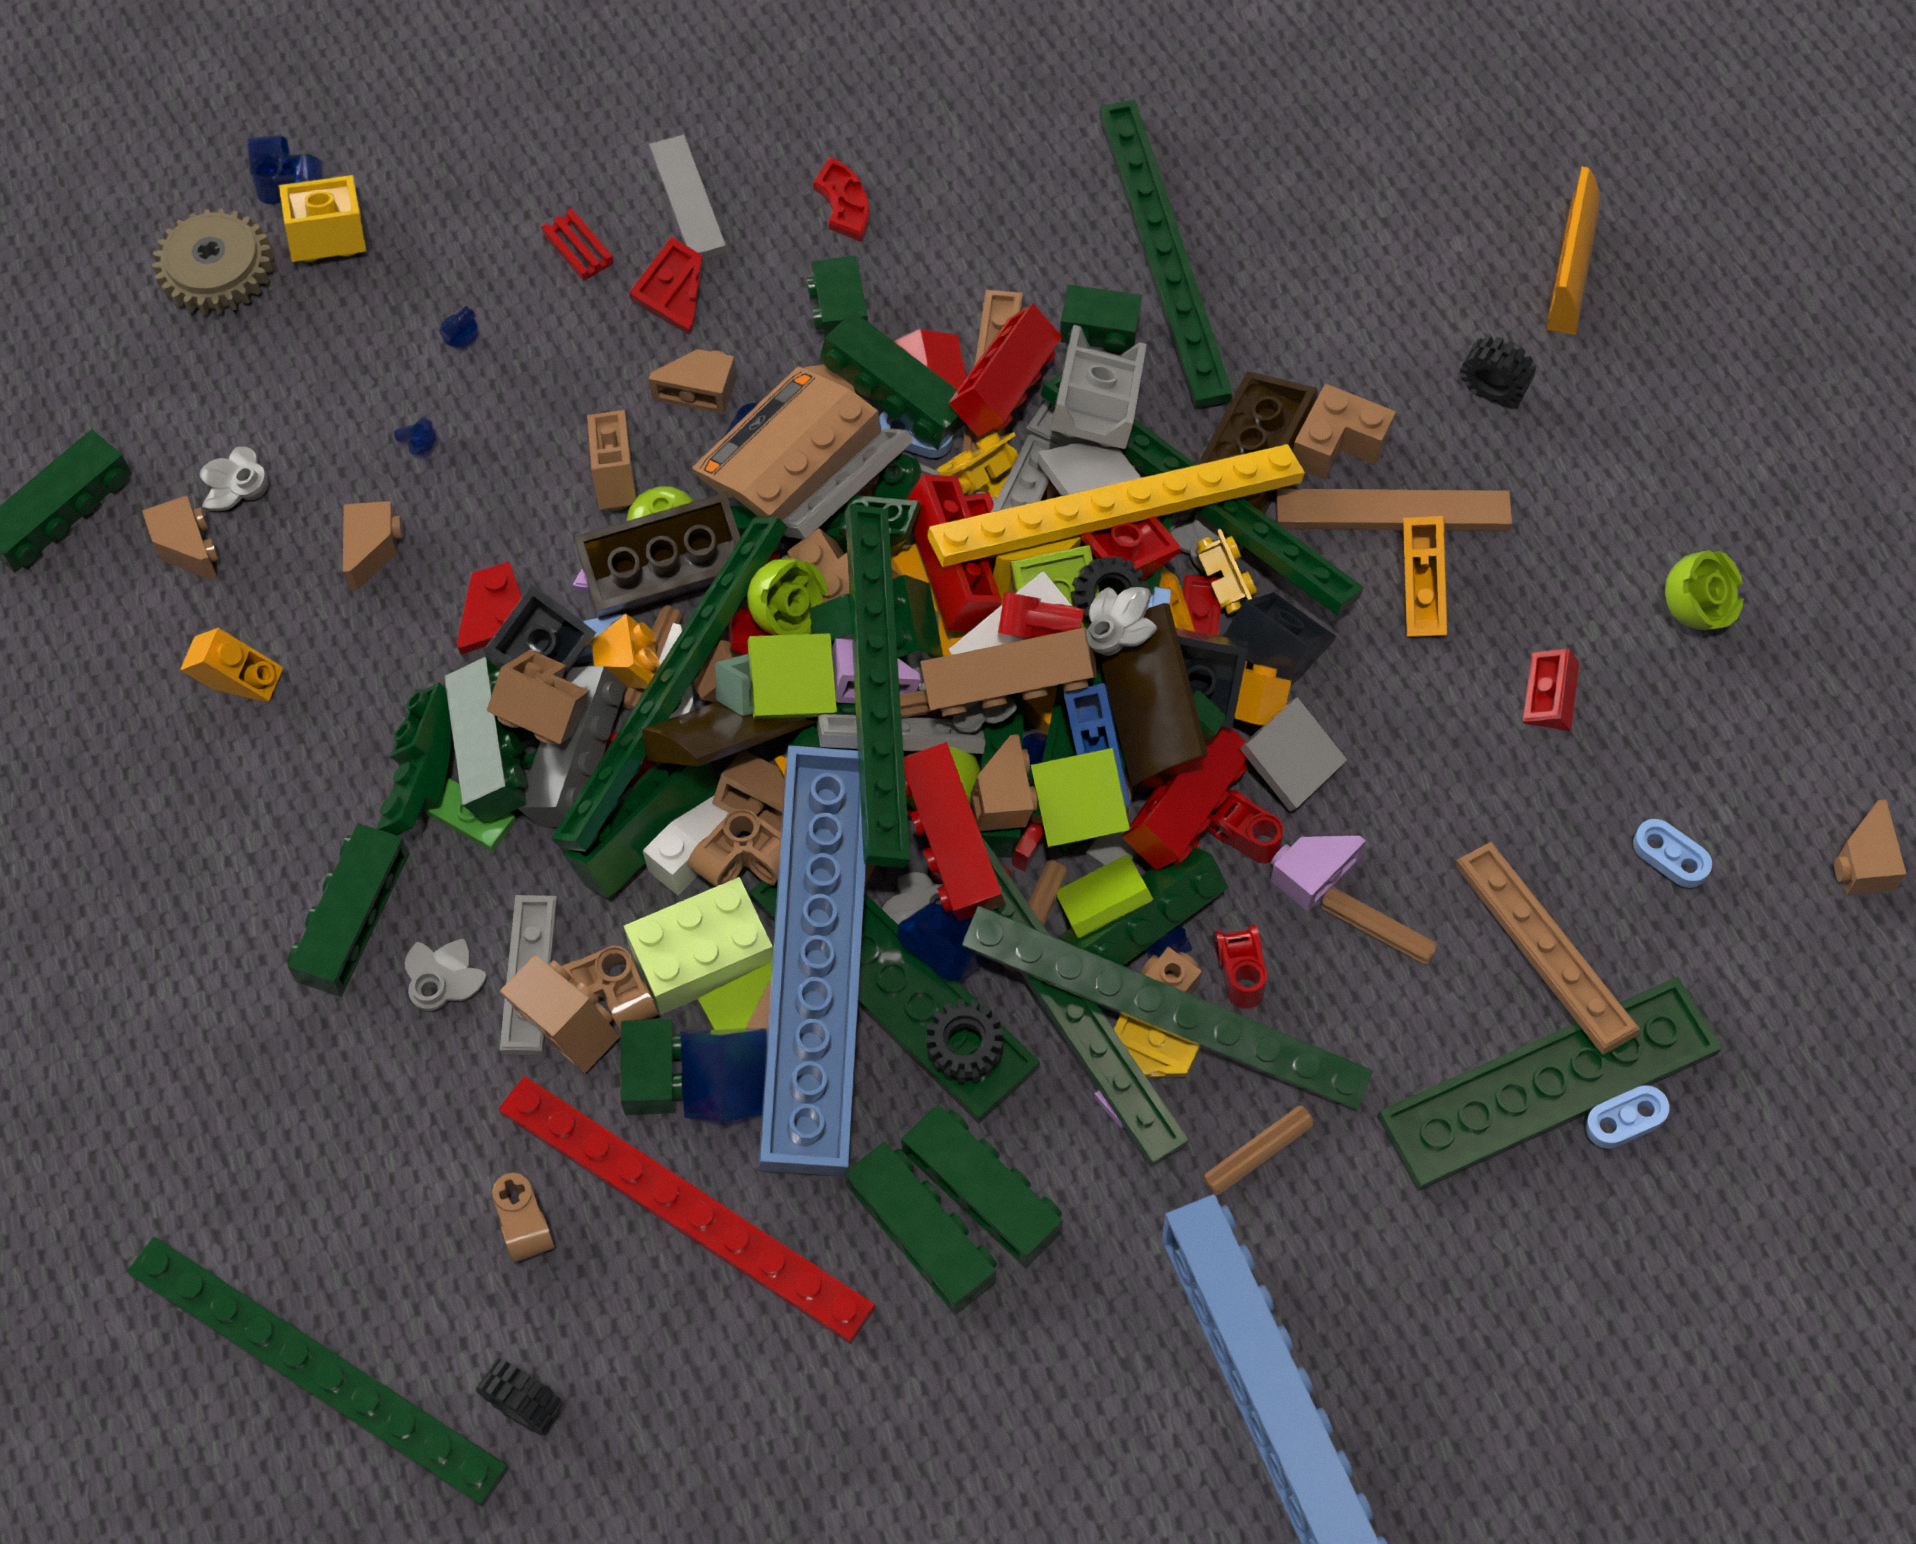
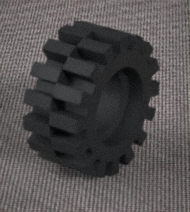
[1460,336,1536,406]
[1071,556,1149,624]
[926,999,1004,1084]
[475,1358,563,1435]

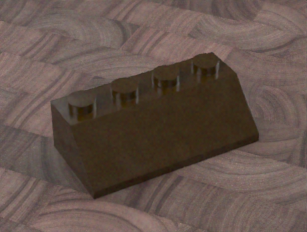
[574,492,740,619]

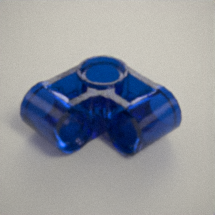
[248,135,323,204]
[897,903,992,981]

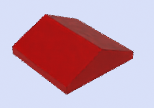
[894,329,966,390]
[1078,516,1182,582]

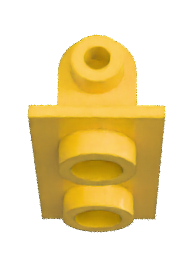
[940,432,1018,495]
[1196,529,1257,615]

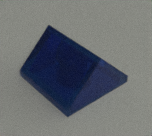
[680,1028,767,1122]

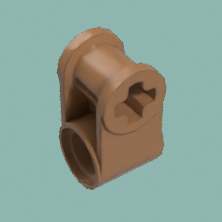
[492,1173,555,1264]

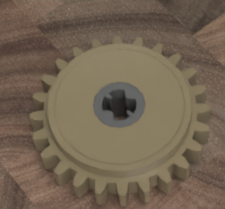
[152,209,274,315]

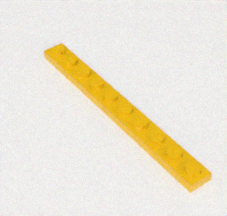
[927,444,1305,567]

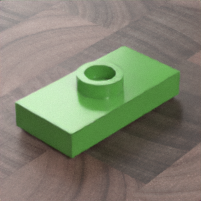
[425,778,517,853]

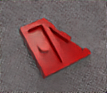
[629,236,703,335]
[457,561,522,655]

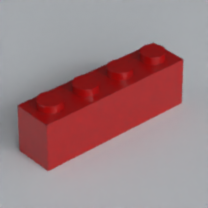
[949,303,1062,437]
[907,474,1003,631]
[1122,727,1247,871]
[904,742,1006,922]

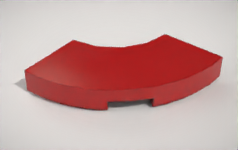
[813,157,869,242]

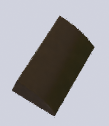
[1197,371,1318,514]
[1099,603,1209,788]
[641,701,818,767]

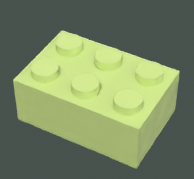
[624,877,773,1015]

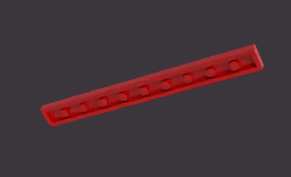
[498,1075,876,1345]

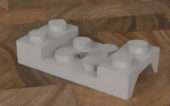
[1050,325,1147,449]

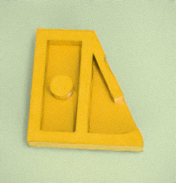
[1114,1014,1201,1078]

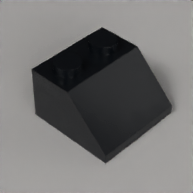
[484,585,597,679]
[1223,592,1337,683]
[1176,628,1248,729]

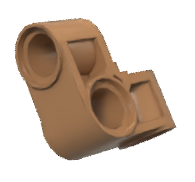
[688,809,781,887]
[562,946,659,1031]

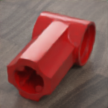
[997,592,1084,639]

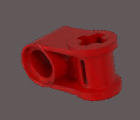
[1206,790,1283,864]
[1213,924,1267,1009]

